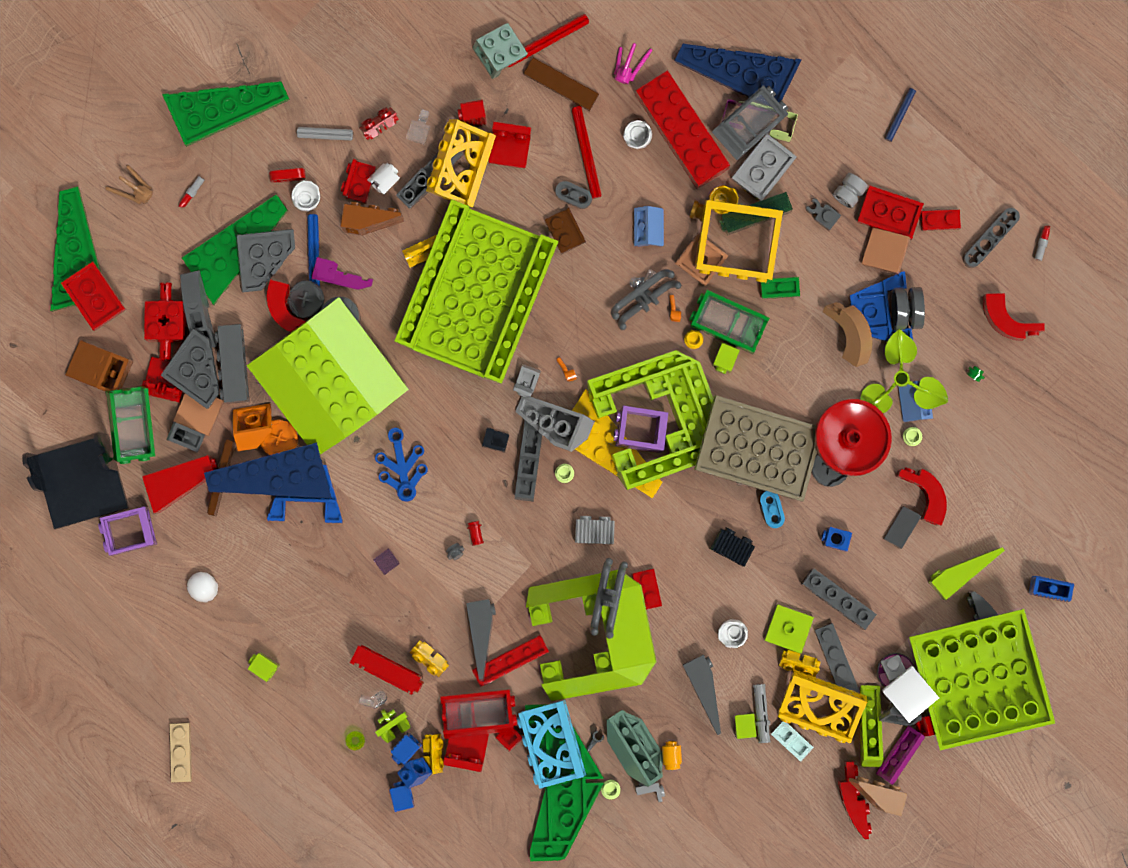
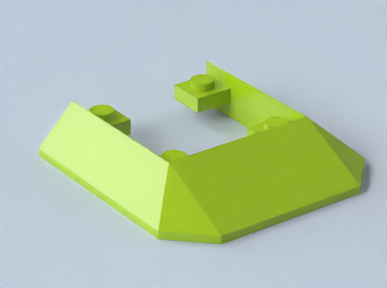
[587,350,713,490]
[526,570,657,701]

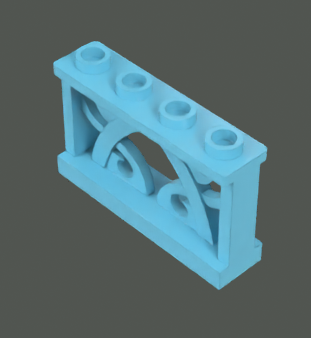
[517,700,586,789]

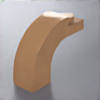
[823,302,872,367]

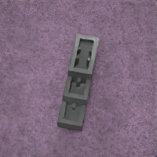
[515,420,542,502]

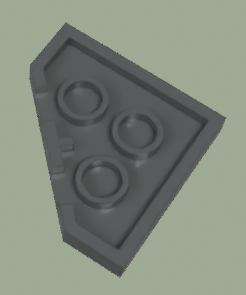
[236,229,295,292]
[161,328,220,409]

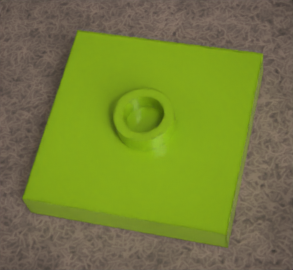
[764,604,814,653]

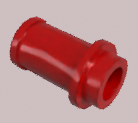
[467,521,484,546]

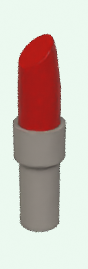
[178,176,205,207]
[1034,226,1050,261]

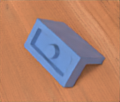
[634,206,664,247]
[898,381,933,422]

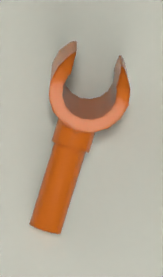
[669,295,681,322]
[556,357,577,382]

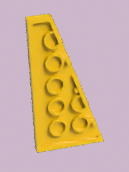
[572,389,663,498]

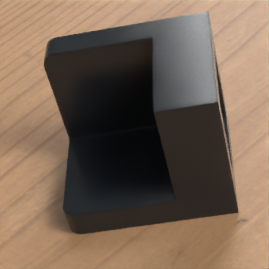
[482,428,509,453]

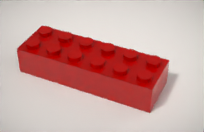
[635,70,730,189]

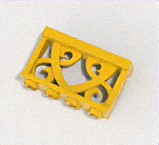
[426,119,496,207]
[778,670,867,743]

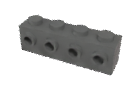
[215,324,250,404]

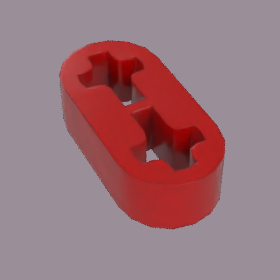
[269,168,306,183]

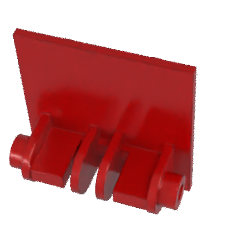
[359,107,399,140]
[142,357,182,403]

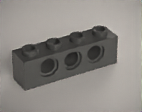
[801,568,877,630]

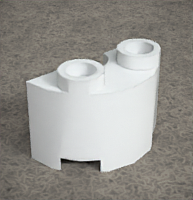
[367,163,400,194]

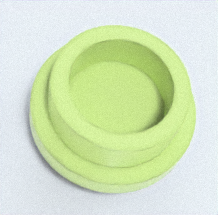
[903,427,922,446]
[555,464,574,483]
[601,780,620,799]

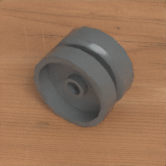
[891,287,925,330]

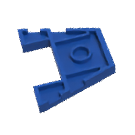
[849,271,913,341]
[267,465,343,523]

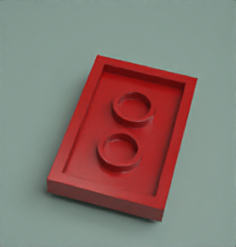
[857,185,924,240]
[61,262,126,331]

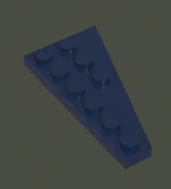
[674,44,802,107]
[204,443,332,499]

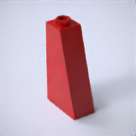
[142,455,218,514]

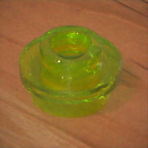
[346,731,365,751]

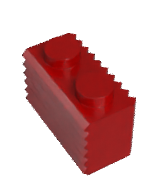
[457,99,487,127]

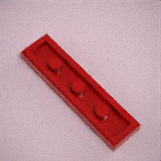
[472,635,549,687]

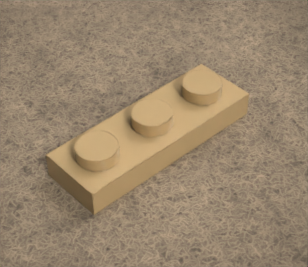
[170,723,192,782]

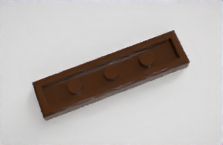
[524,58,599,111]
[207,440,236,517]

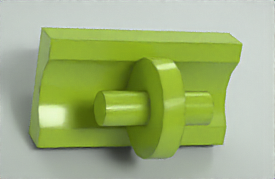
[375,709,411,743]

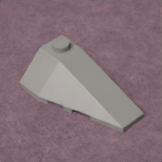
[515,396,595,452]

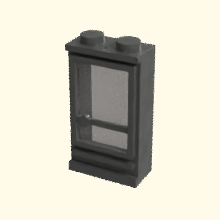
[712,85,789,160]

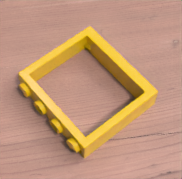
[695,199,783,283]

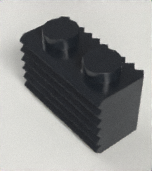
[710,527,755,567]

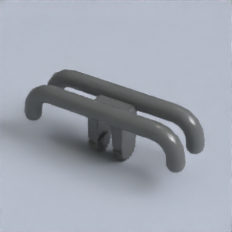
[610,269,682,330]
[590,558,628,639]

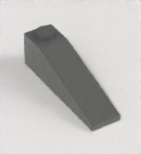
[466,599,496,681]
[682,654,721,735]

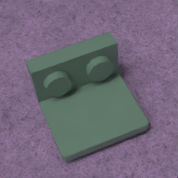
[473,23,527,79]

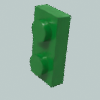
[760,277,800,299]

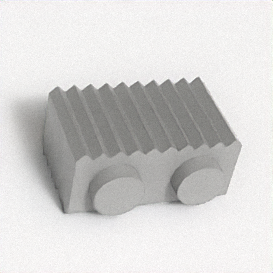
[575,516,615,544]

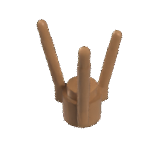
[105,165,153,205]

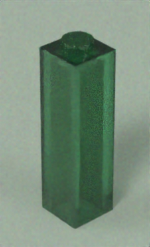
[719,192,793,236]

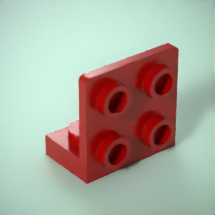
[488,122,532,169]
[631,569,662,610]
[443,727,489,772]

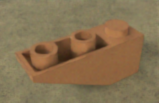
[849,776,907,816]

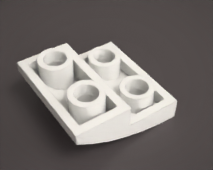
[882,665,939,723]

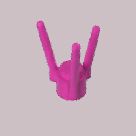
[613,43,652,85]

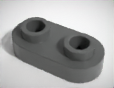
[555,181,592,209]

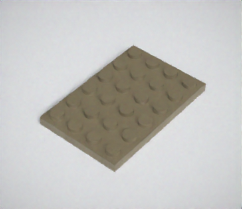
[694,395,817,502]

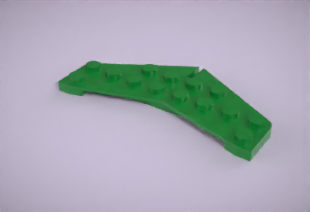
[525,704,604,862]

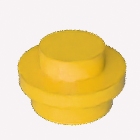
[684,330,703,349]

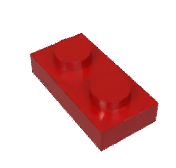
[921,209,961,231]

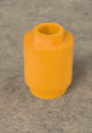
[662,741,682,770]

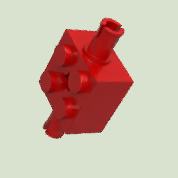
[144,283,187,360]

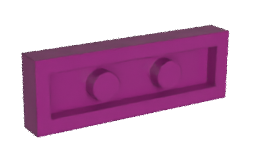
[876,726,925,785]

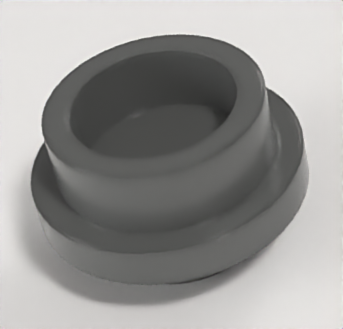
[446,543,465,560]

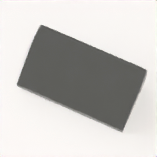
[884,506,921,549]

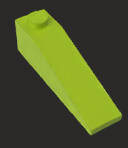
[928,547,1005,600]
[860,685,883,767]

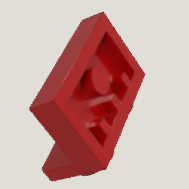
[341,159,376,204]

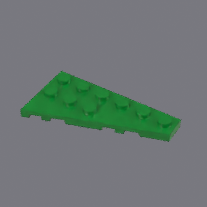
[162,81,290,147]
[50,187,101,312]
[182,194,288,306]

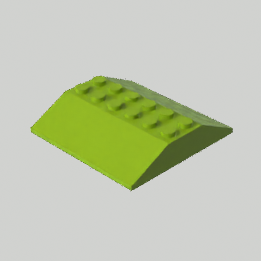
[246,297,409,455]
[909,609,1055,750]

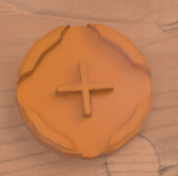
[261,419,299,455]

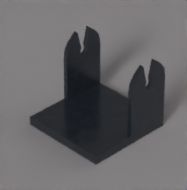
[22,432,129,530]

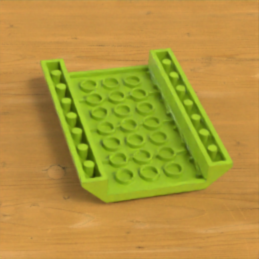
[394,199,559,384]

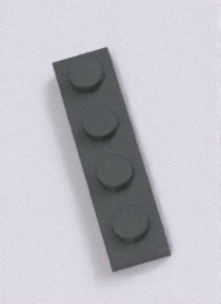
[814,623,861,694]

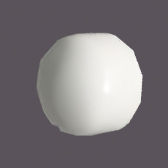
[623,120,652,149]
[291,181,320,211]
[187,572,218,603]
[718,619,748,648]

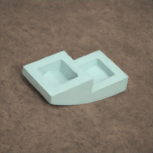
[771,722,814,762]

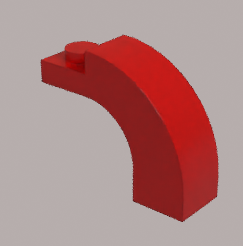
[267,279,306,333]
[983,293,1045,341]
[896,467,947,526]

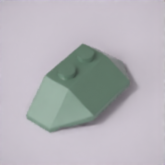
[607,710,663,787]

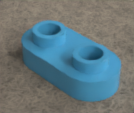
[760,491,785,528]

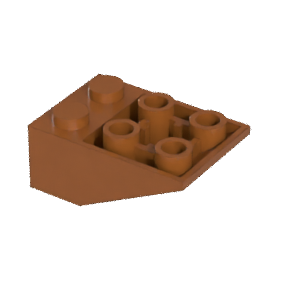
[341,202,404,235]
[65,340,133,391]

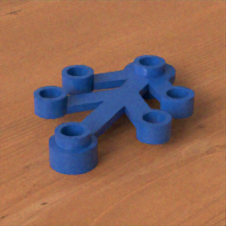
[375,428,428,502]

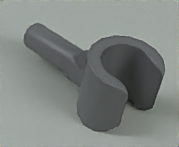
[586,731,604,752]

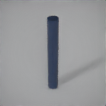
[885,88,916,142]

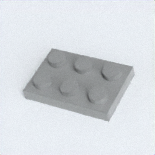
[732,134,797,202]

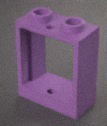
[613,406,668,453]
[98,507,157,556]

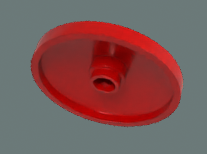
[815,399,892,476]

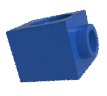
[821,527,852,552]
[397,757,432,788]
[389,781,415,812]

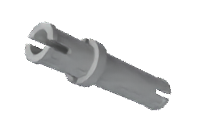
[753,684,771,743]

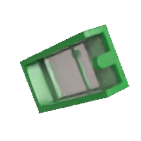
[689,290,770,355]
[105,386,155,464]

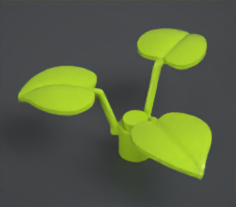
[860,330,948,414]

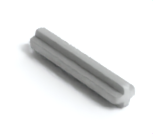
[297,127,353,141]

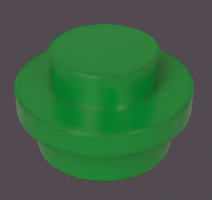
[967,366,985,382]

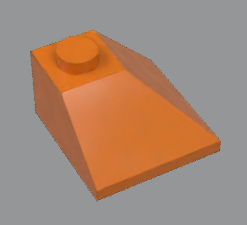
[233,403,272,451]

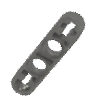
[963,208,1020,268]

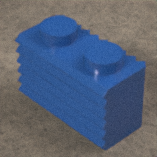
[1029,576,1074,602]
[391,733,422,765]

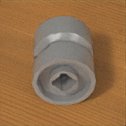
[832,173,868,209]

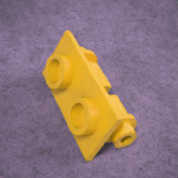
[402,235,437,268]
[410,641,449,677]
[779,650,821,677]
[423,734,444,774]

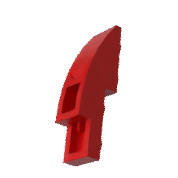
[838,760,872,840]

